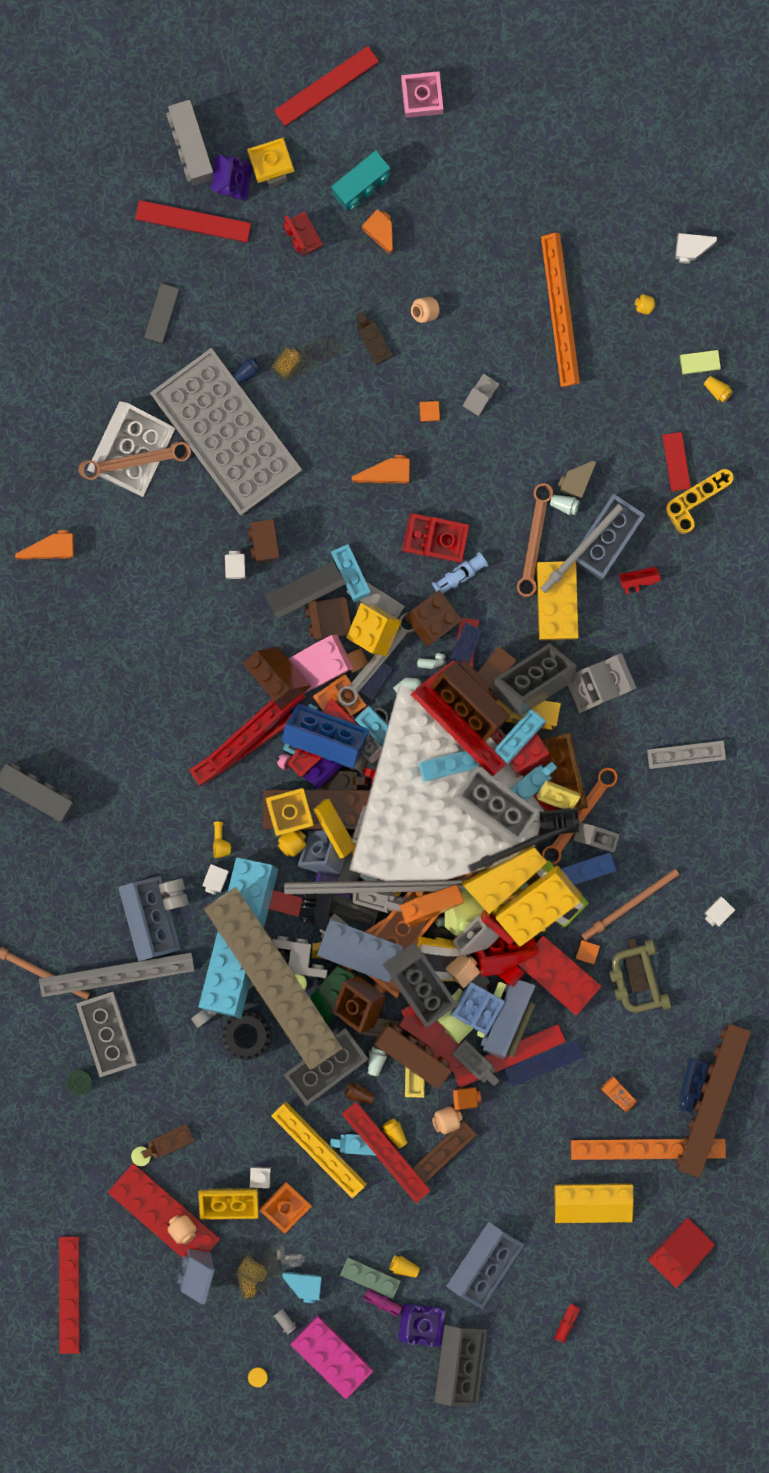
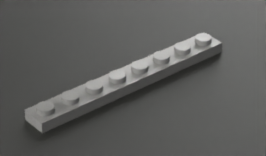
[39,953,194,997]

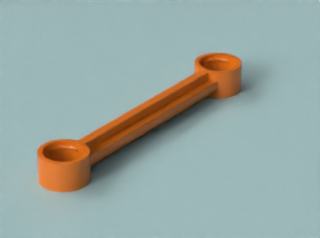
[542,768,617,865]

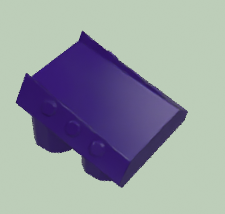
[210,154,252,201]
[398,1303,445,1347]

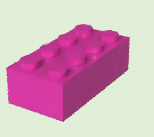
[291,1315,373,1399]

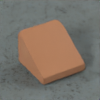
[347,648,368,674]

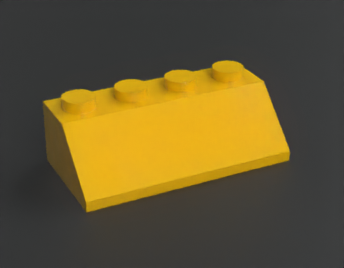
[554,1183,633,1223]

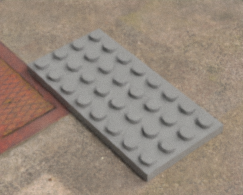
[150,348,302,516]

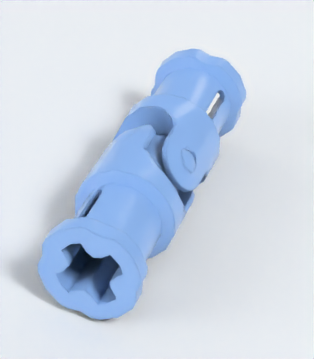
[431,552,489,594]

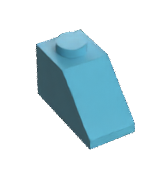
[282,1271,322,1303]

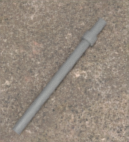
[540,504,623,594]

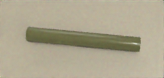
[506,1002,535,1058]

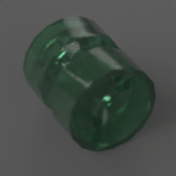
[66,1069,93,1095]

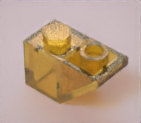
[272,347,302,381]
[236,1254,268,1301]

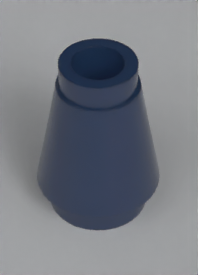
[232,357,261,384]

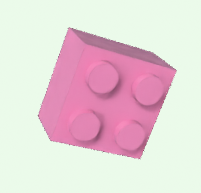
[401,71,443,118]

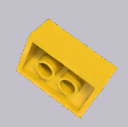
[199,1188,259,1219]

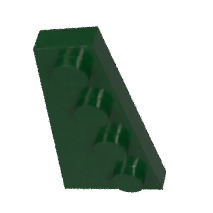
[309,965,355,1025]

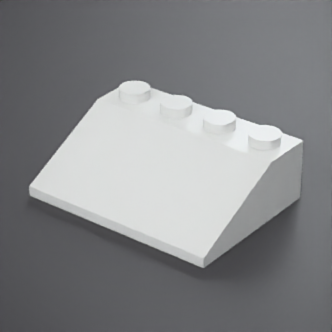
[87,401,175,497]

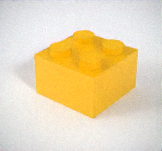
[346,603,402,656]
[266,788,314,836]

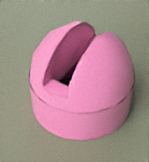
[277,754,292,771]

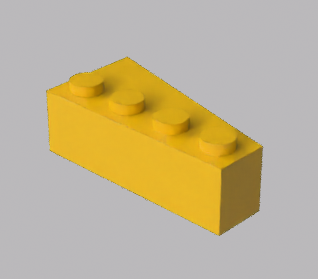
[461,846,547,914]

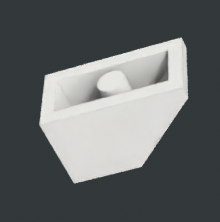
[675,233,717,263]

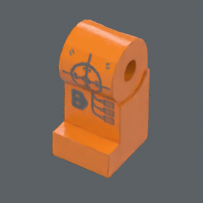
[600,1076,637,1113]

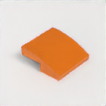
[312,674,366,717]

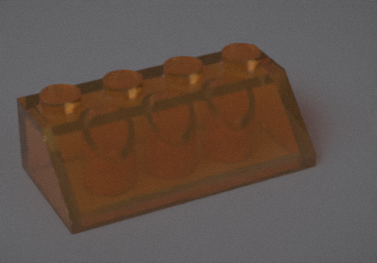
[541,733,588,810]

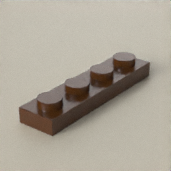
[412,1120,477,1183]

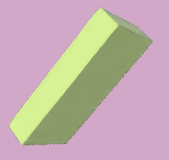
[680,350,721,375]

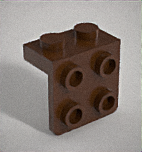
[305,597,351,641]

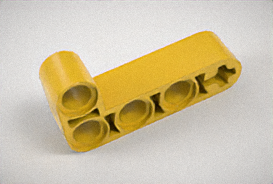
[666,469,733,534]

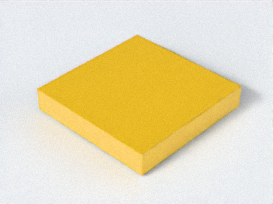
[247,138,294,183]

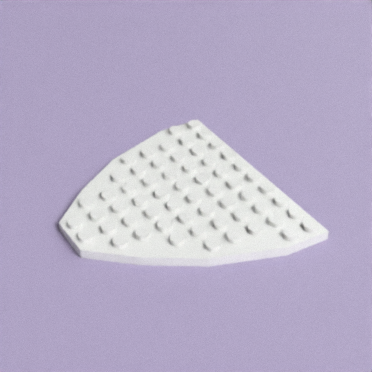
[350,686,544,881]

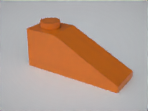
[352,455,409,484]
[15,530,74,560]
[399,885,464,926]

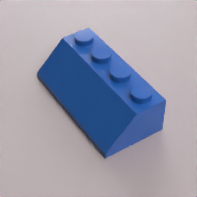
[282,704,370,768]

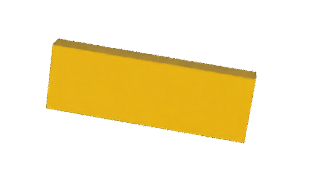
[313,799,356,858]

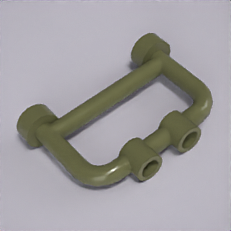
[610,939,672,1013]

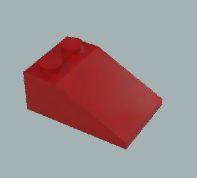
[473,937,539,977]
[647,1217,715,1288]

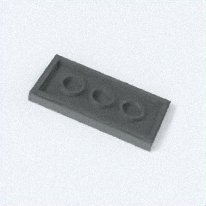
[265,561,345,618]

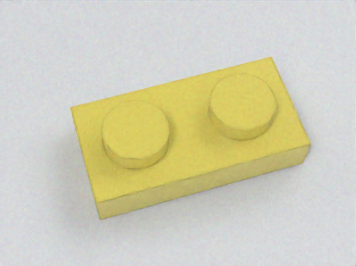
[537,780,580,809]

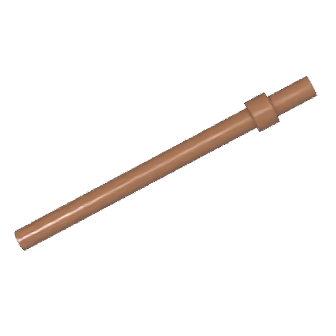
[581,869,679,941]
[0,947,90,1000]

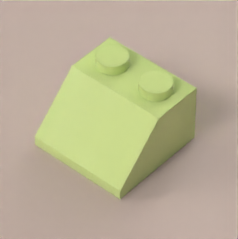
[445,891,485,936]

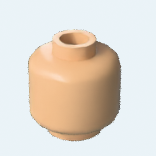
[411,296,439,323]
[432,1106,462,1134]
[168,1215,197,1245]

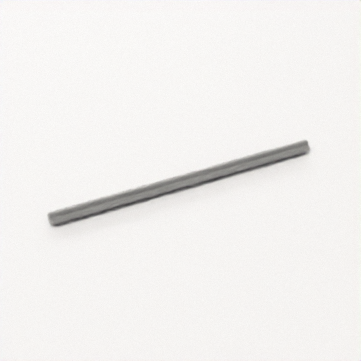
[284,879,468,894]

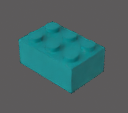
[331,151,390,211]

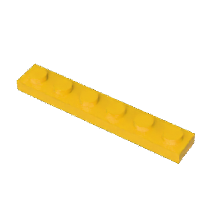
[272,1102,367,1198]

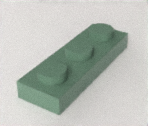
[340,1257,401,1299]

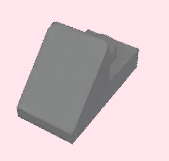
[463,373,499,416]

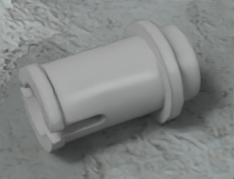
[273,1309,297,1335]

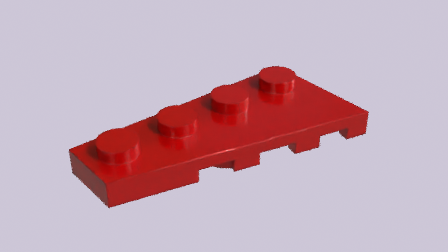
[288,698,356,778]

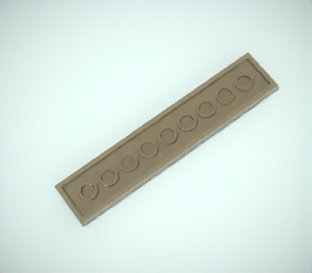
[203,887,342,1070]

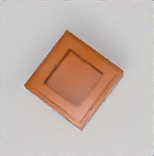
[420,401,440,422]
[576,940,600,964]

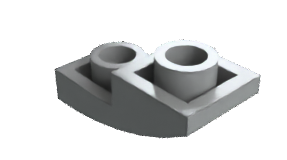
[359,725,383,764]

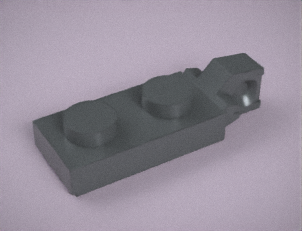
[452,1040,499,1086]

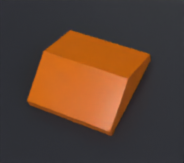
[259,1182,312,1234]

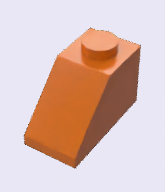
[362,209,393,254]
[453,1087,481,1110]

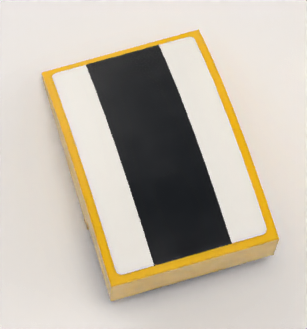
[416,936,471,981]

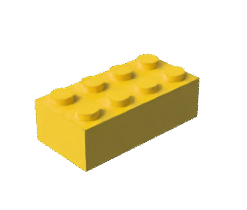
[537,561,578,641]
[495,866,582,946]

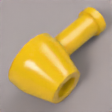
[213,822,231,858]

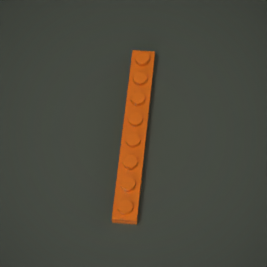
[541,233,580,387]
[571,1138,726,1160]

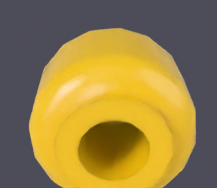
[635,294,655,315]

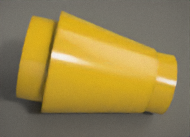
[704,376,733,403]
[382,1118,408,1148]
[390,1255,420,1278]

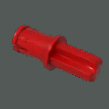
[554,1304,580,1343]

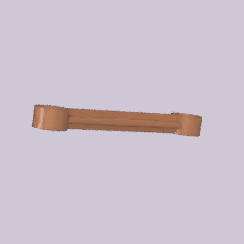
[79,441,191,480]
[517,483,553,597]

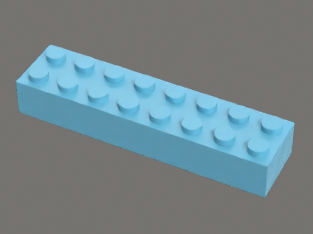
[199,858,279,1018]

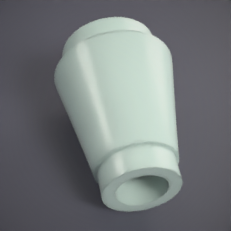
[550,495,580,515]
[368,1046,388,1076]

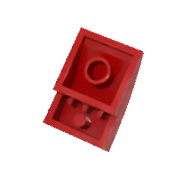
[402,513,469,563]

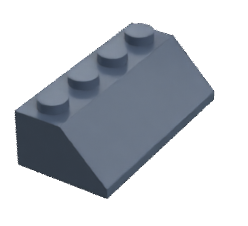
[118,876,181,961]
[317,919,403,983]
[481,980,535,1060]
[446,1222,524,1309]

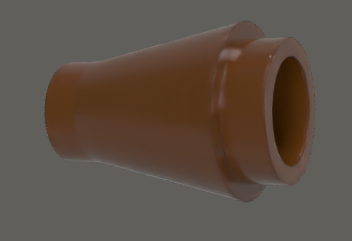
[345,1082,375,1105]

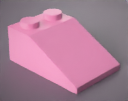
[289,634,354,694]

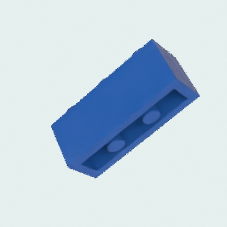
[561,853,616,885]

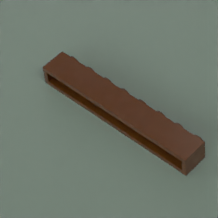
[675,1024,751,1178]

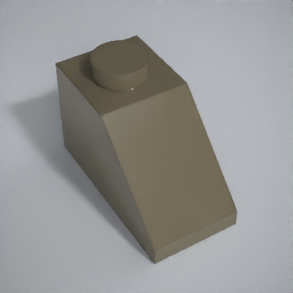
[558,461,596,500]

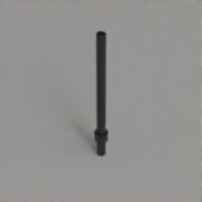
[468,823,572,872]

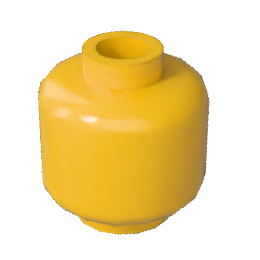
[277,830,306,857]

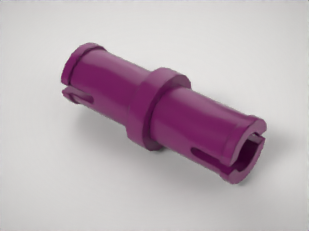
[363,1288,403,1317]

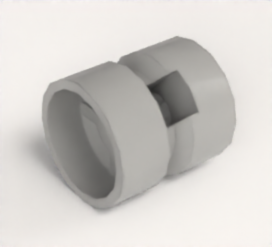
[159,878,189,911]

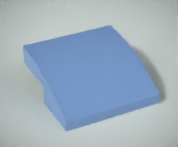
[450,982,505,1035]

